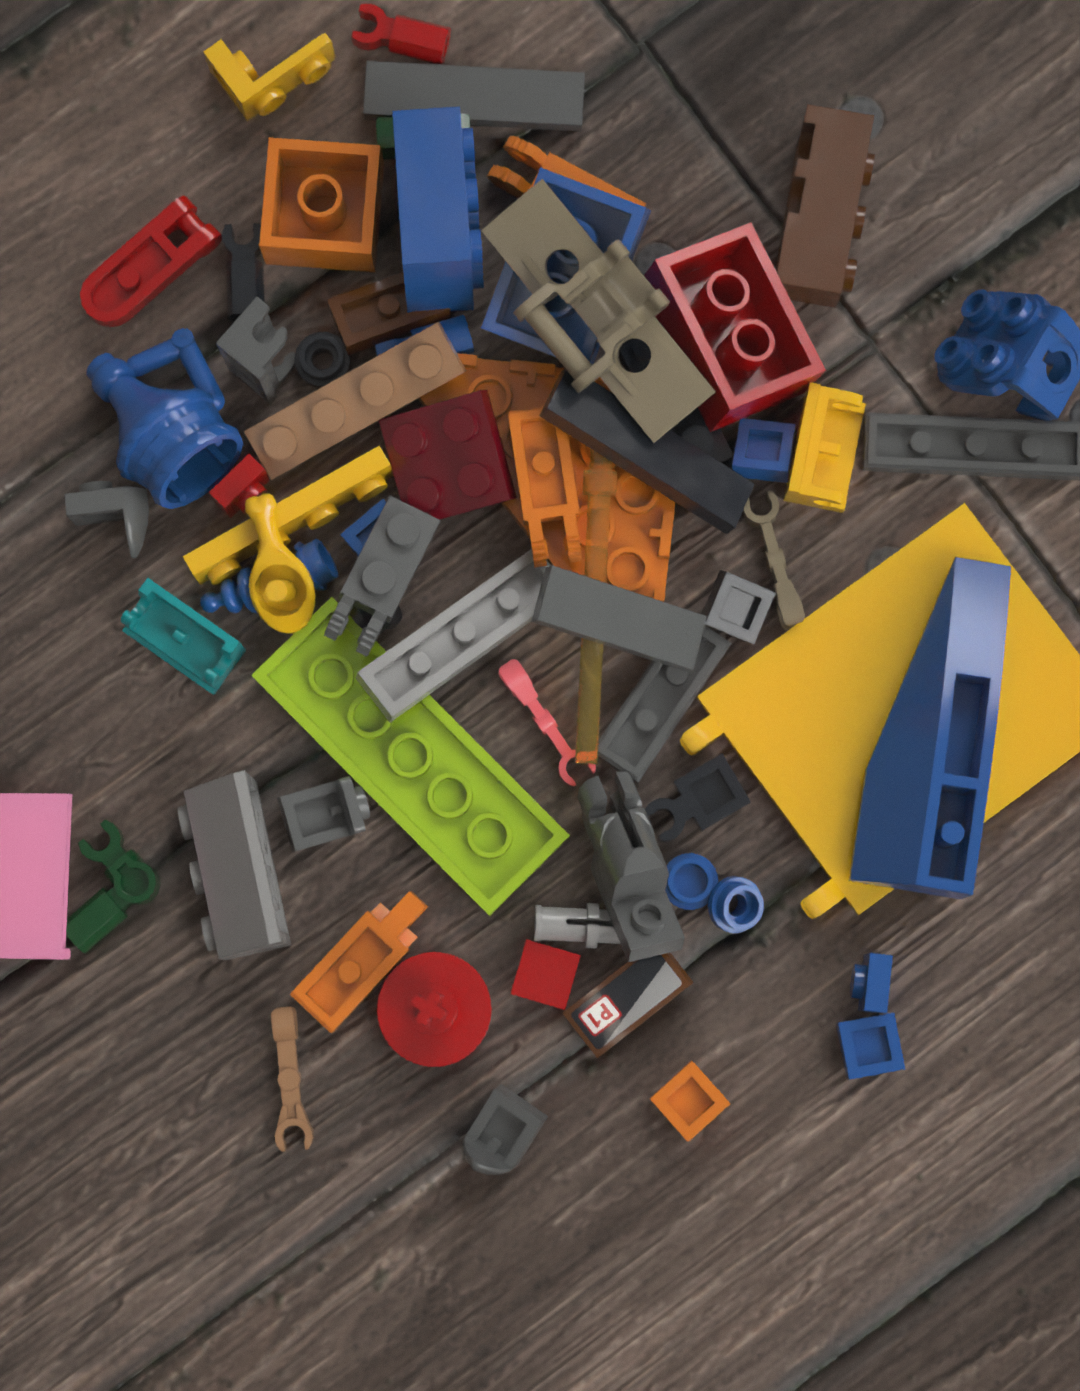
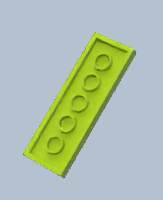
[251,597,570,917]

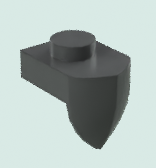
[64,481,149,558]
[462,1084,548,1175]

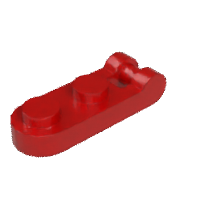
[80,195,222,328]

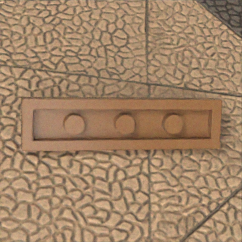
[244,322,466,480]

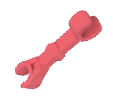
[498,659,596,787]

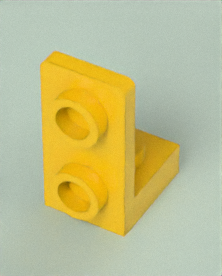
[203,33,335,121]

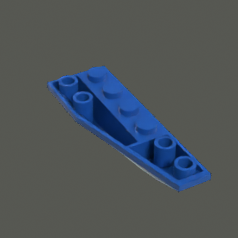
[849,557,1011,900]

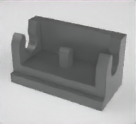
[216,297,295,405]

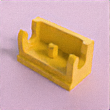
[784,382,866,513]

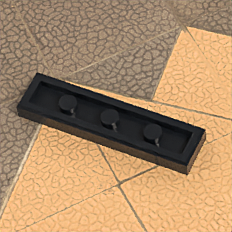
[539,369,754,535]

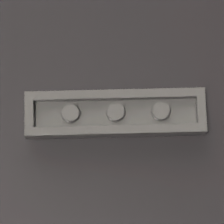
[356,550,551,723]

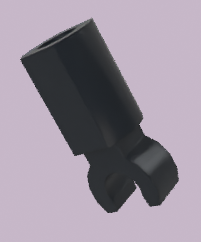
[222,223,265,322]

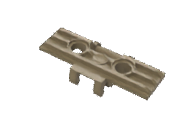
[481,179,716,443]

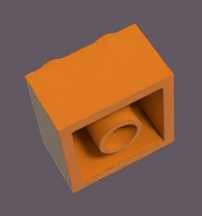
[259,137,384,272]

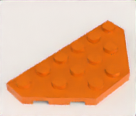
[418,353,675,602]

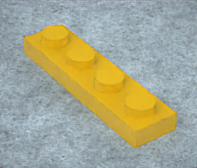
[183,446,394,585]

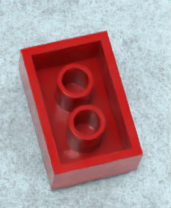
[644,223,826,432]

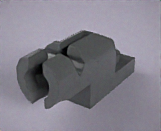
[577,771,685,962]

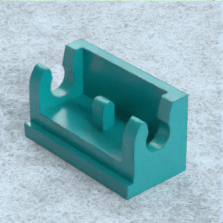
[120,577,246,696]

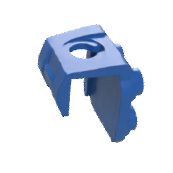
[934,289,1080,421]

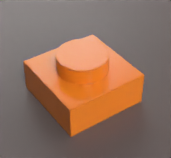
[649,1060,731,1142]

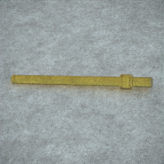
[575,448,617,765]

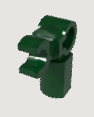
[66,820,161,954]

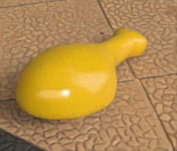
[245,493,315,633]

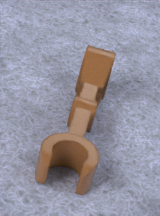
[271,1006,314,1152]

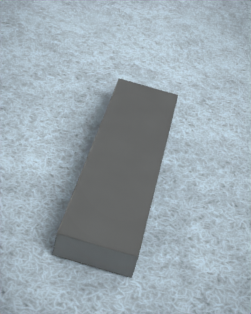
[363,61,585,132]
[862,413,1080,481]

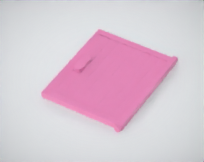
[0,793,72,960]

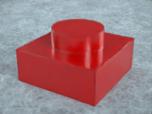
[209,454,270,518]

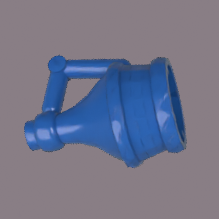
[86,328,243,509]

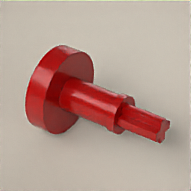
[377,952,492,1067]

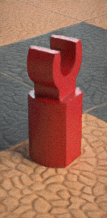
[351,3,451,65]

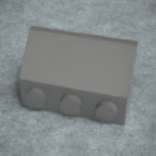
[178,771,292,960]

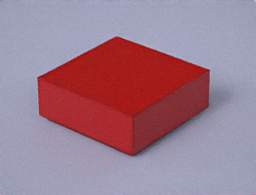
[511,939,581,1010]

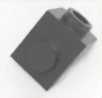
[277,776,370,852]

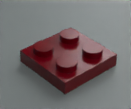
[379,390,517,520]

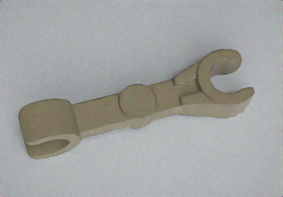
[742,490,805,630]

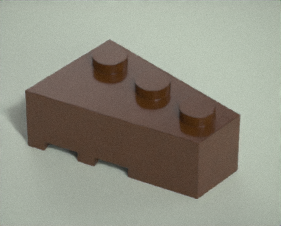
[775,104,875,308]

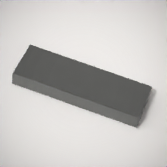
[531,565,707,671]
[591,626,732,784]

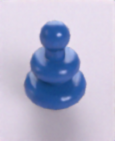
[200,567,257,613]

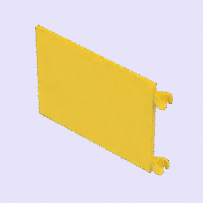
[679,503,1080,919]

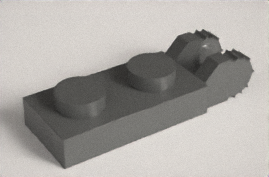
[324,496,441,656]

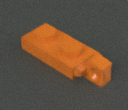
[290,891,428,1033]

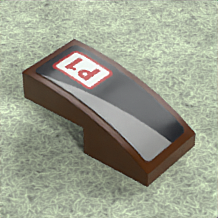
[562,952,694,1058]

